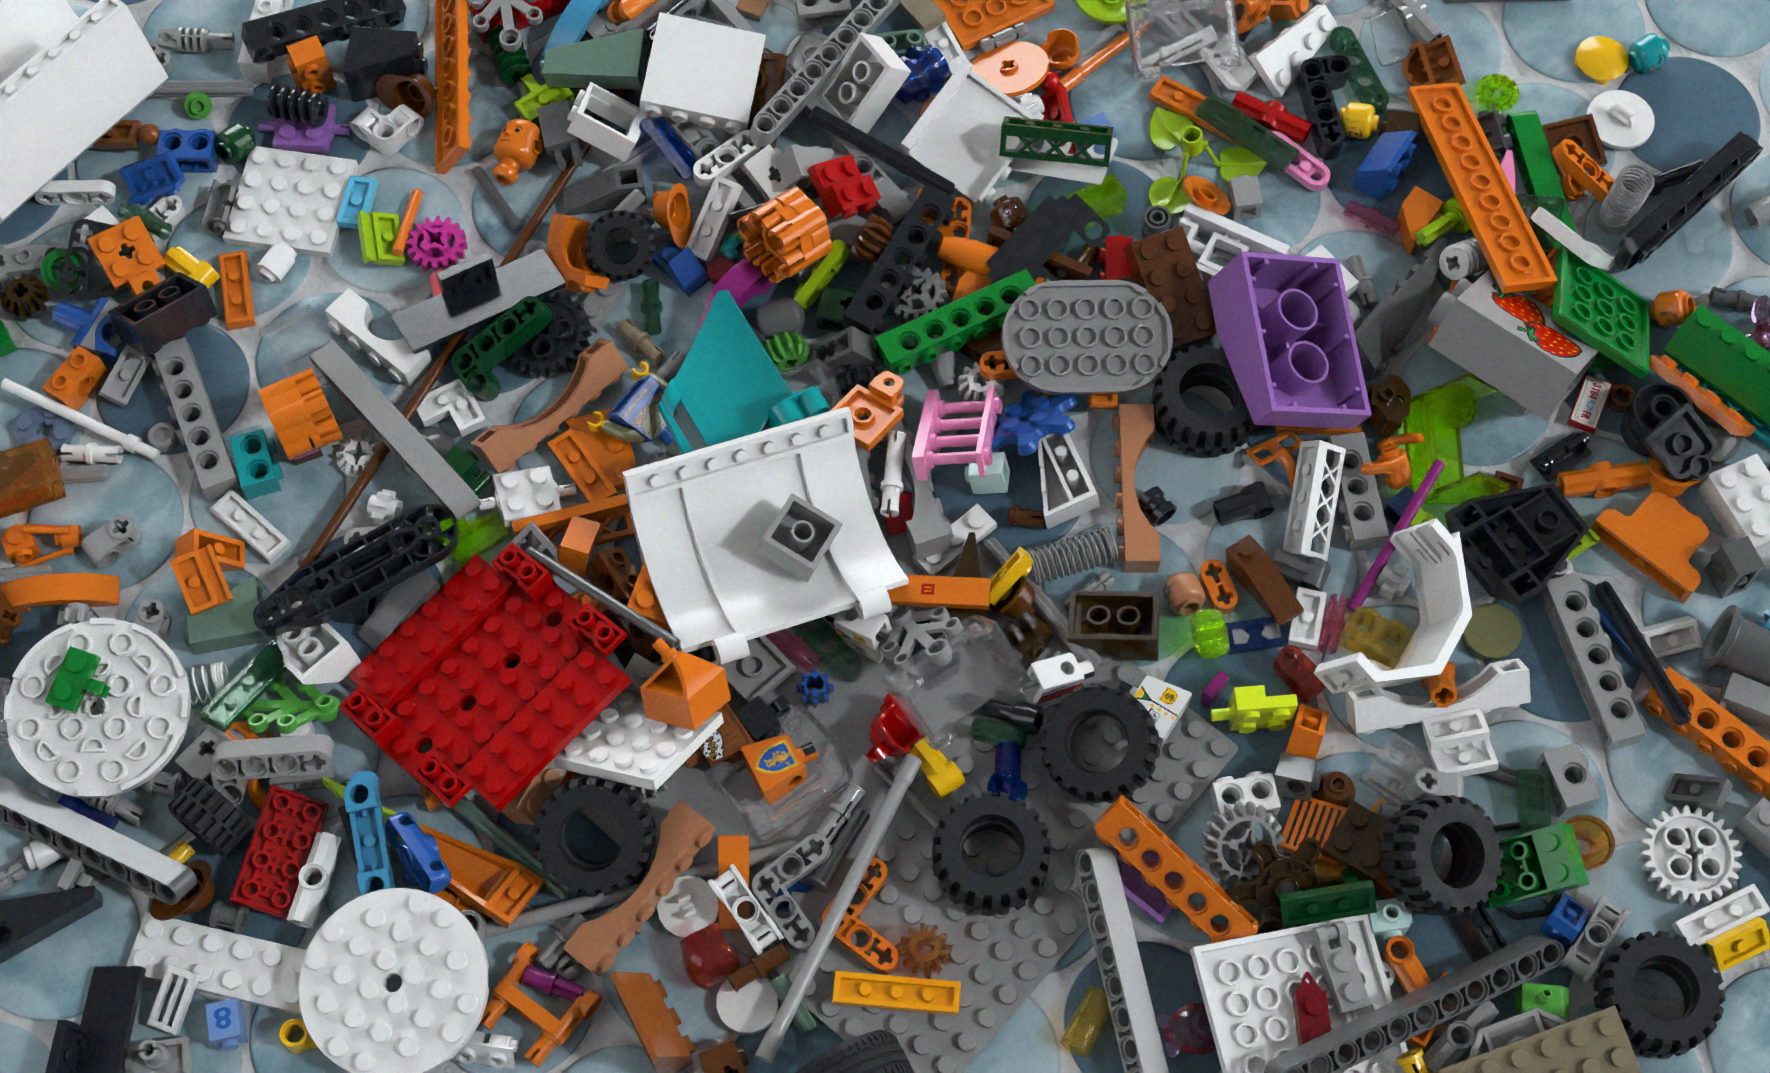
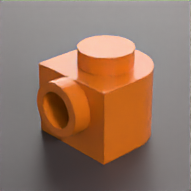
[2,524,42,564]

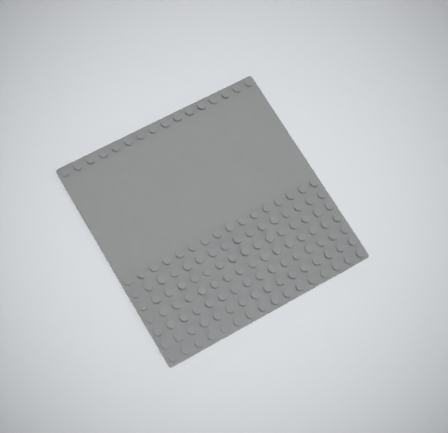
[577,466,1238,1073]

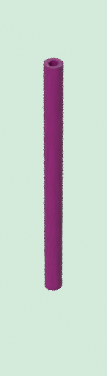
[1347,459,1446,613]

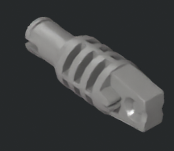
[158,27,235,53]
[80,793,149,827]

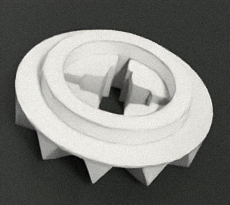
[336,433,380,478]

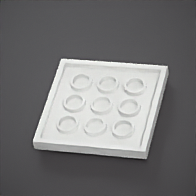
[223,146,359,258]
[554,692,724,791]

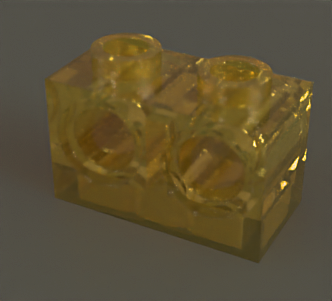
[1339,605,1412,669]

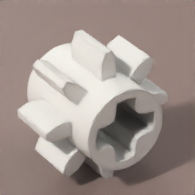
[1015,92,1045,118]
[367,489,403,525]

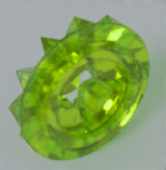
[1475,74,1519,112]

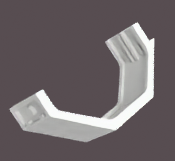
[1314,518,1472,694]

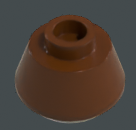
[1314,771,1356,808]

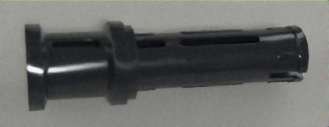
[1624,159,1704,203]

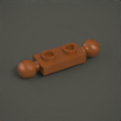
[88,120,160,149]

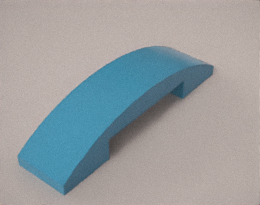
[539,0,610,67]

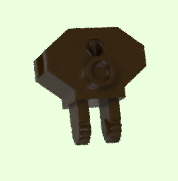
[1365,374,1411,438]
[992,612,1054,676]

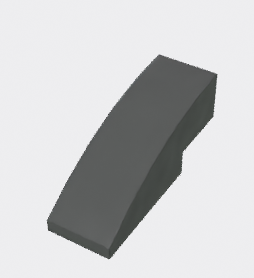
[358,570,441,650]

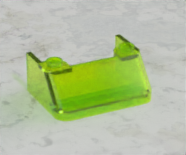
[1403,372,1509,504]

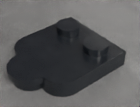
[1640,403,1717,481]

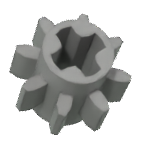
[1376,562,1413,600]
[57,602,97,628]

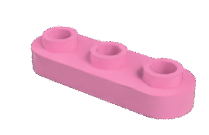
[1260,131,1331,191]

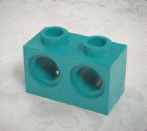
[229,429,284,500]

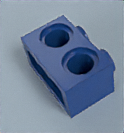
[156,128,219,173]

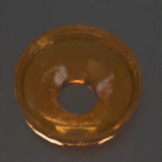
[1565,814,1615,870]

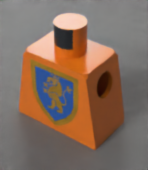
[740,734,818,807]

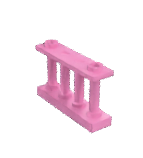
[912,386,1002,481]

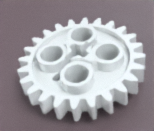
[1638,805,1742,906]

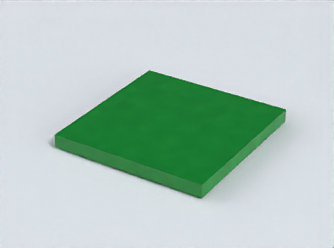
[1552,245,1650,379]

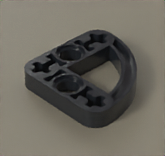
[61,219,154,301]

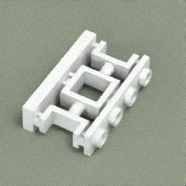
[1178,202,1290,288]

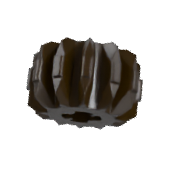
[0,272,50,322]

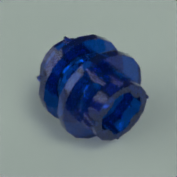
[895,43,949,105]

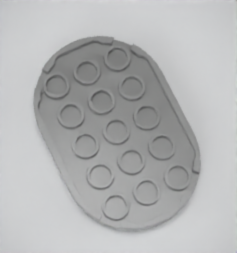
[1001,280,1173,395]

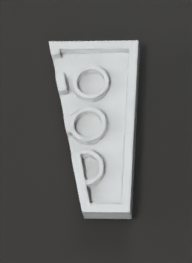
[1248,4,1338,97]

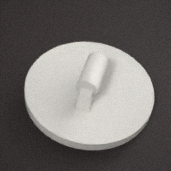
[1586,90,1655,150]

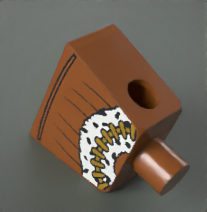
[684,703,755,772]

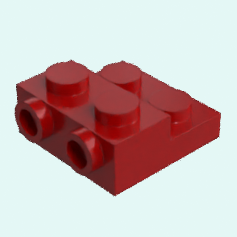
[807,154,882,220]

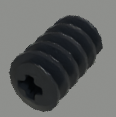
[267,83,329,127]

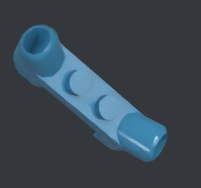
[344,771,396,895]

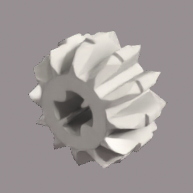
[957,361,1005,402]

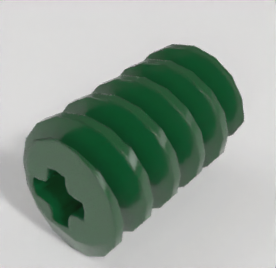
[487,24,532,84]

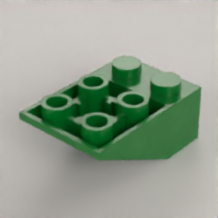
[1487,823,1590,909]

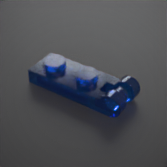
[639,117,705,181]

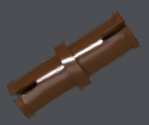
[726,942,790,992]

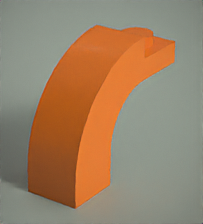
[548,213,609,294]

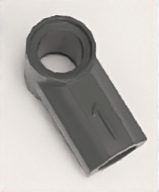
[1272,548,1331,592]

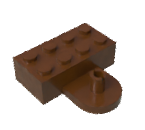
[1117,226,1217,350]

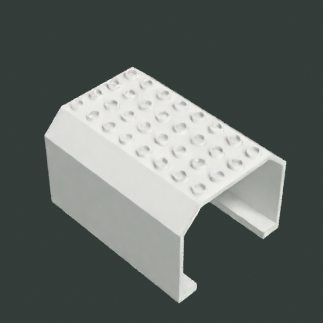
[0,0,168,224]

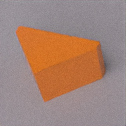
[558,515,602,579]

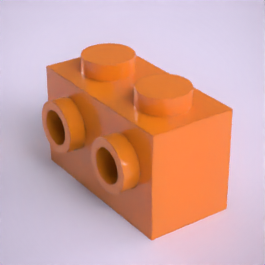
[285,35,337,96]

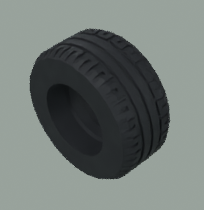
[795,1030,914,1073]

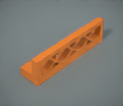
[512,494,635,550]

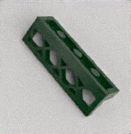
[999,116,1114,167]

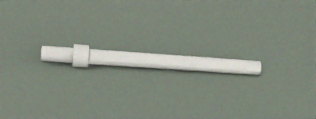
[1,378,161,461]

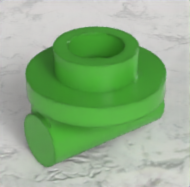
[182,92,212,119]

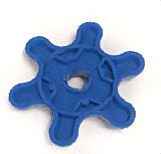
[991,389,1077,456]

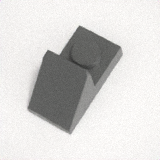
[1664,773,1733,817]

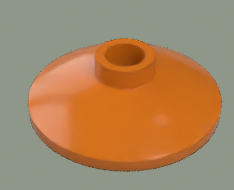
[1183,175,1231,215]

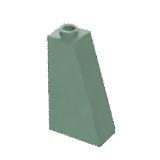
[540,29,649,90]

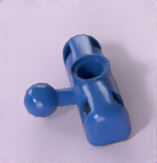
[385,812,452,894]

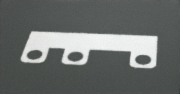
[1009,137,1118,185]

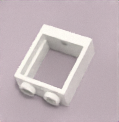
[567,82,647,162]

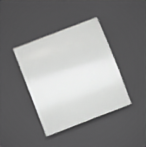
[1421,708,1499,777]

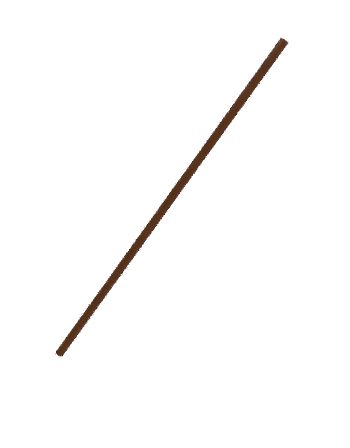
[297,142,592,576]

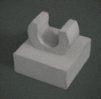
[56,858,98,891]

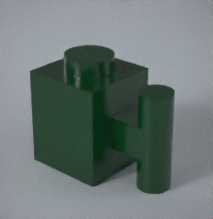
[442,444,492,495]

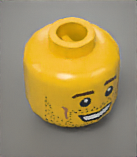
[1339,102,1380,140]

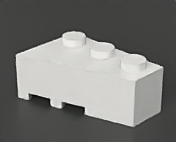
[1038,433,1100,529]

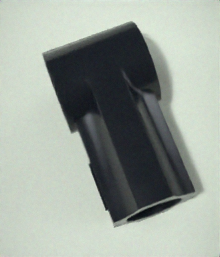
[1212,482,1275,526]

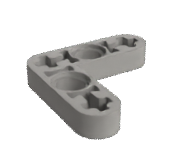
[752,834,831,950]

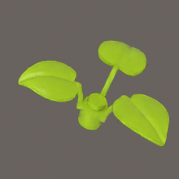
[1149,106,1268,216]

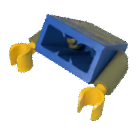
[587,361,677,446]

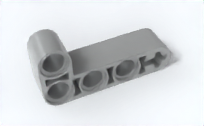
[210,734,335,805]

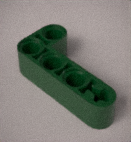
[452,296,552,401]

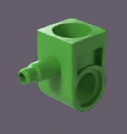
[1515,982,1570,1022]

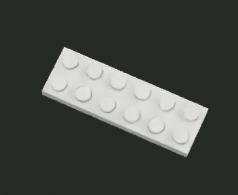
[126,912,307,1016]

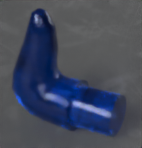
[776,881,813,912]

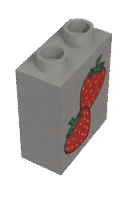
[1427,270,1599,421]

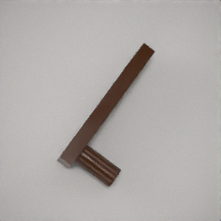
[986,225,1099,280]

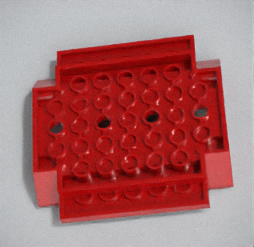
[338,542,631,812]

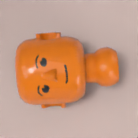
[493,118,544,186]

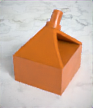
[640,637,731,731]

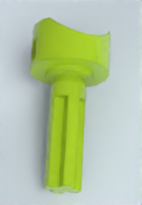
[1414,196,1471,246]

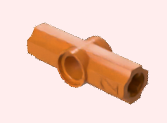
[1556,461,1649,498]

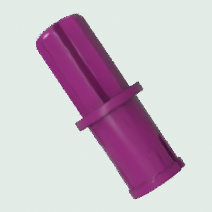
[522,965,585,1002]

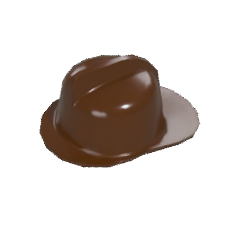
[376,73,438,117]
[989,576,1035,619]
[150,859,215,921]

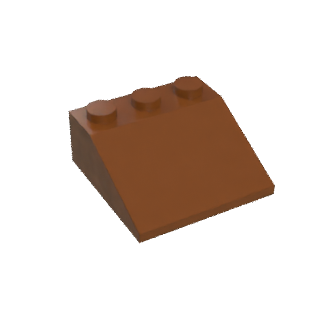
[610,972,696,1073]

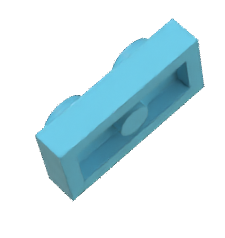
[336,175,378,230]

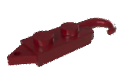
[1292,971,1331,1065]

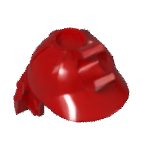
[865,692,930,764]

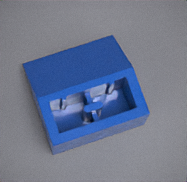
[1352,130,1417,202]

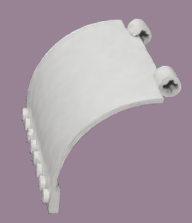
[622,406,909,665]

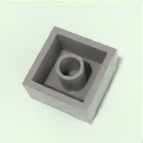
[756,493,843,583]

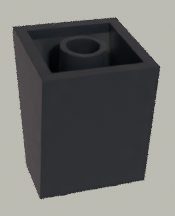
[342,26,428,102]

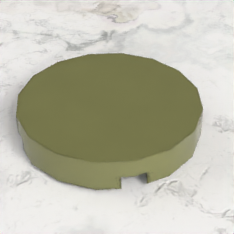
[1461,603,1522,662]

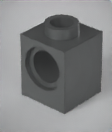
[1274,752,1322,802]

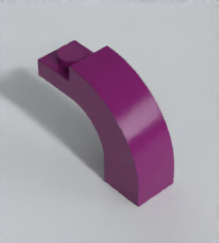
[695,255,775,330]

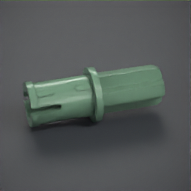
[769,972,816,1035]

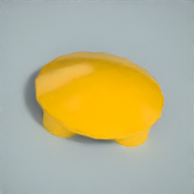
[1574,36,1629,85]

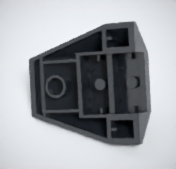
[1444,483,1590,606]

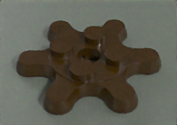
[1230,837,1345,935]

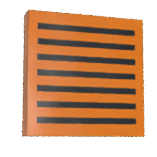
[1278,797,1348,868]

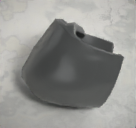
[757,298,805,340]

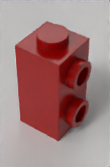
[1098,235,1133,280]

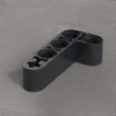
[1297,54,1351,160]

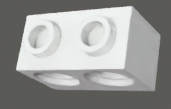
[1209,771,1281,820]

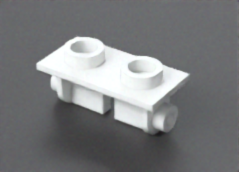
[452,1031,519,1069]

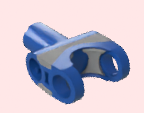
[52,297,121,365]

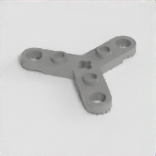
[0,242,66,292]

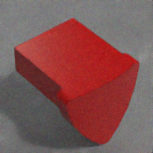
[879,491,914,536]

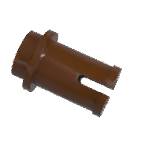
[1007,505,1044,529]

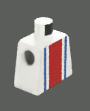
[1020,653,1094,709]

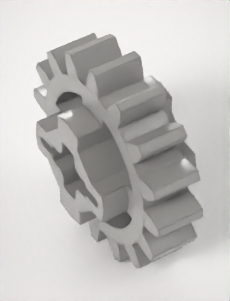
[889,267,949,323]

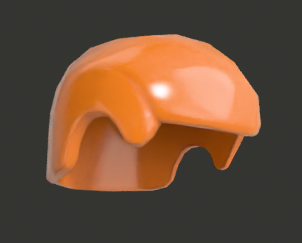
[1040,28,1080,71]

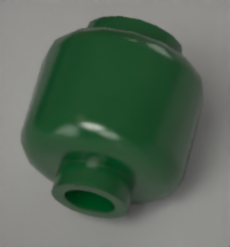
[214,123,256,164]

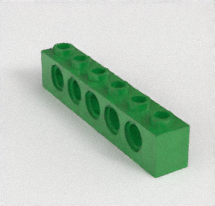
[875,269,1036,375]

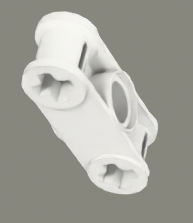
[707,863,785,955]

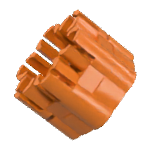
[737,187,833,284]
[258,367,343,461]

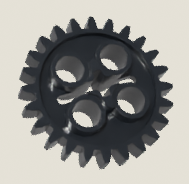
[507,292,592,378]

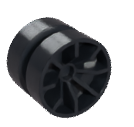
[1620,382,1694,458]

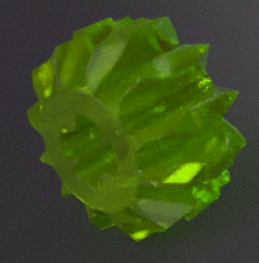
[1190,608,1229,659]

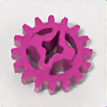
[406,216,468,272]

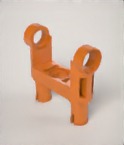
[480,942,603,1068]

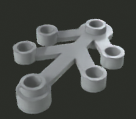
[470,0,543,52]
[881,606,964,672]

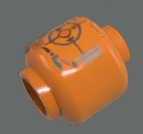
[1650,289,1696,328]

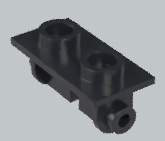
[1530,432,1592,483]

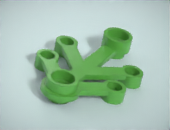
[227,674,341,734]

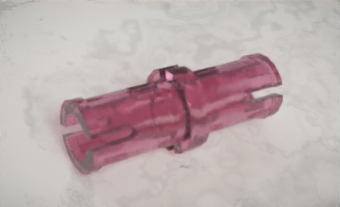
[1343,199,1401,238]
[1318,594,1349,654]
[766,629,823,673]

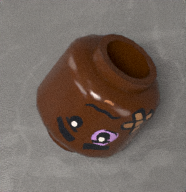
[990,195,1030,233]

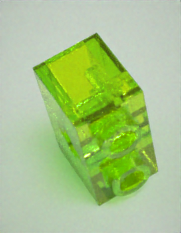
[1066,172,1128,231]

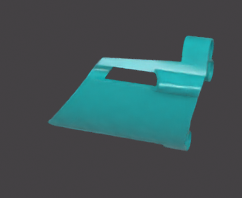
[658,290,831,454]

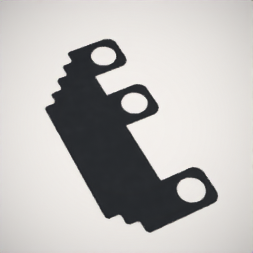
[986,194,1110,329]

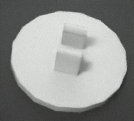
[657,875,719,938]

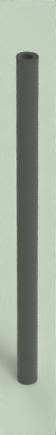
[525,546,681,649]

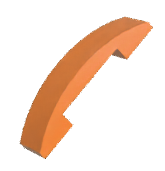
[1,573,120,613]

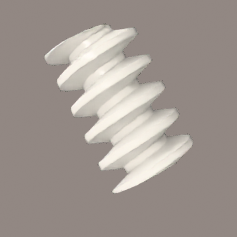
[1439,237,1488,280]

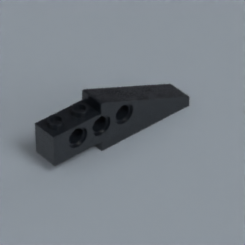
[0,886,103,964]

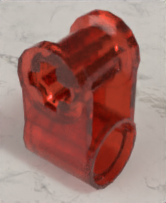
[1273,645,1326,704]

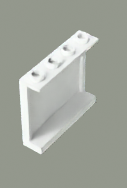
[640,12,766,134]
[899,58,1044,208]

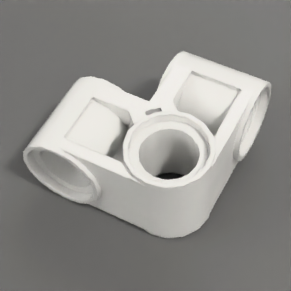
[349,104,424,155]

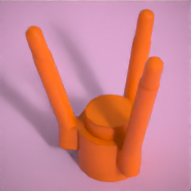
[16,524,83,567]

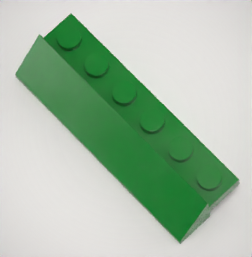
[1662,304,1770,428]

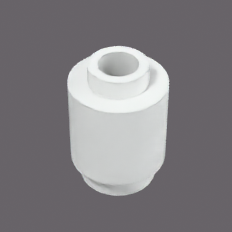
[257,241,297,283]

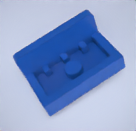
[119,150,186,205]

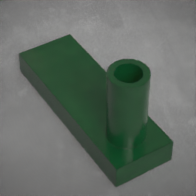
[1278,868,1377,927]

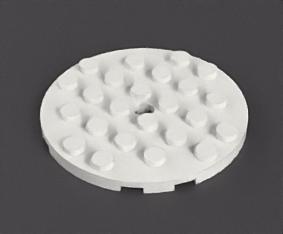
[4,618,191,799]
[298,888,489,1073]

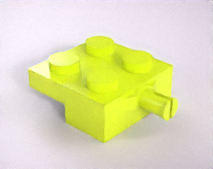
[1211,685,1298,734]

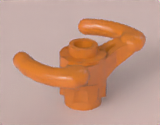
[1360,433,1424,490]

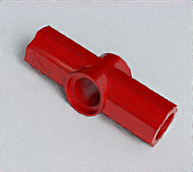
[1230,91,1313,145]

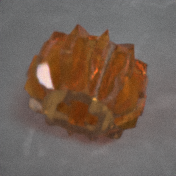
[898,923,952,978]

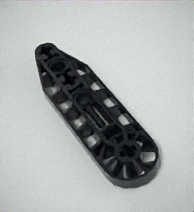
[1614,131,1763,272]
[253,504,460,637]

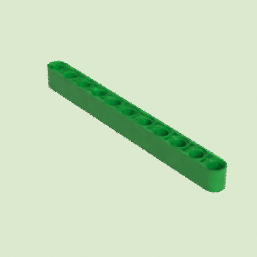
[1506,110,1616,374]

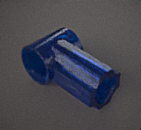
[987,742,1028,802]

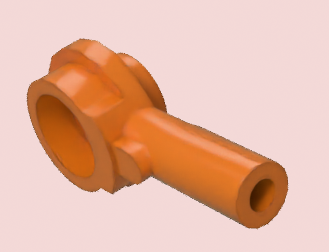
[1551,151,1586,201]

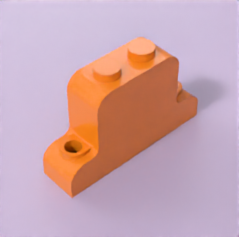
[1591,492,1709,604]

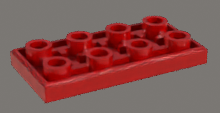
[229,784,330,920]

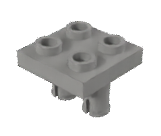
[125,1036,193,1073]

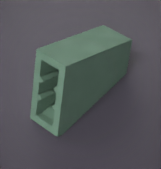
[183,577,267,655]

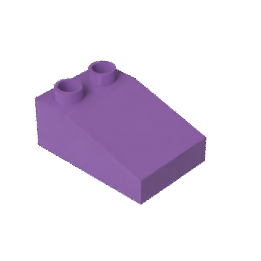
[1207,251,1372,429]

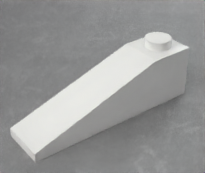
[268,601,361,685]

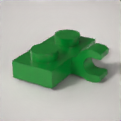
[45,646,111,714]

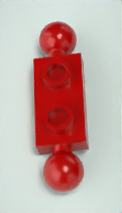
[1039,71,1076,154]

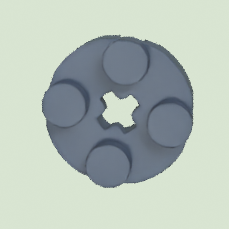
[16,406,77,459]

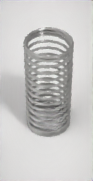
[1596,164,1655,236]
[1026,527,1118,585]

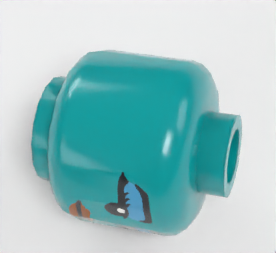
[1627,33,1670,73]

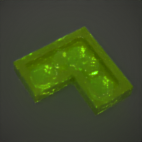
[440,511,511,567]

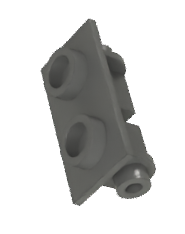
[1477,102,1514,160]
[199,179,239,239]

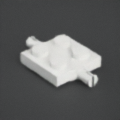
[478,466,577,527]

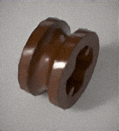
[1607,384,1636,413]

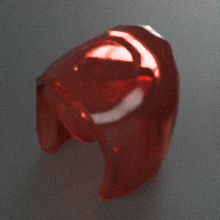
[680,922,741,990]

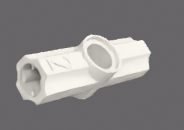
[287,832,344,928]

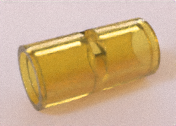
[1060,986,1110,1057]

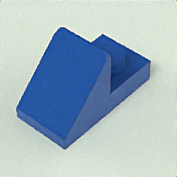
[652,240,709,297]
[1540,893,1591,948]

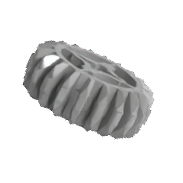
[1201,801,1284,884]

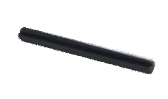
[809,106,955,196]
[1595,581,1691,726]

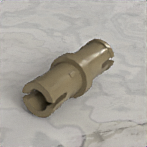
[616,318,666,366]

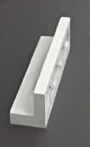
[1282,440,1346,562]

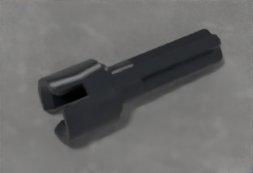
[959,693,1044,736]

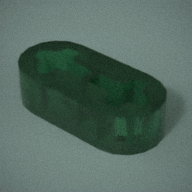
[969,718,1028,750]

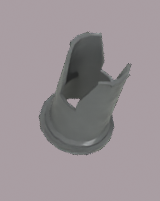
[1700,605,1770,687]

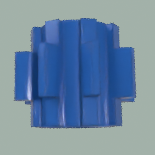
[796,668,834,708]

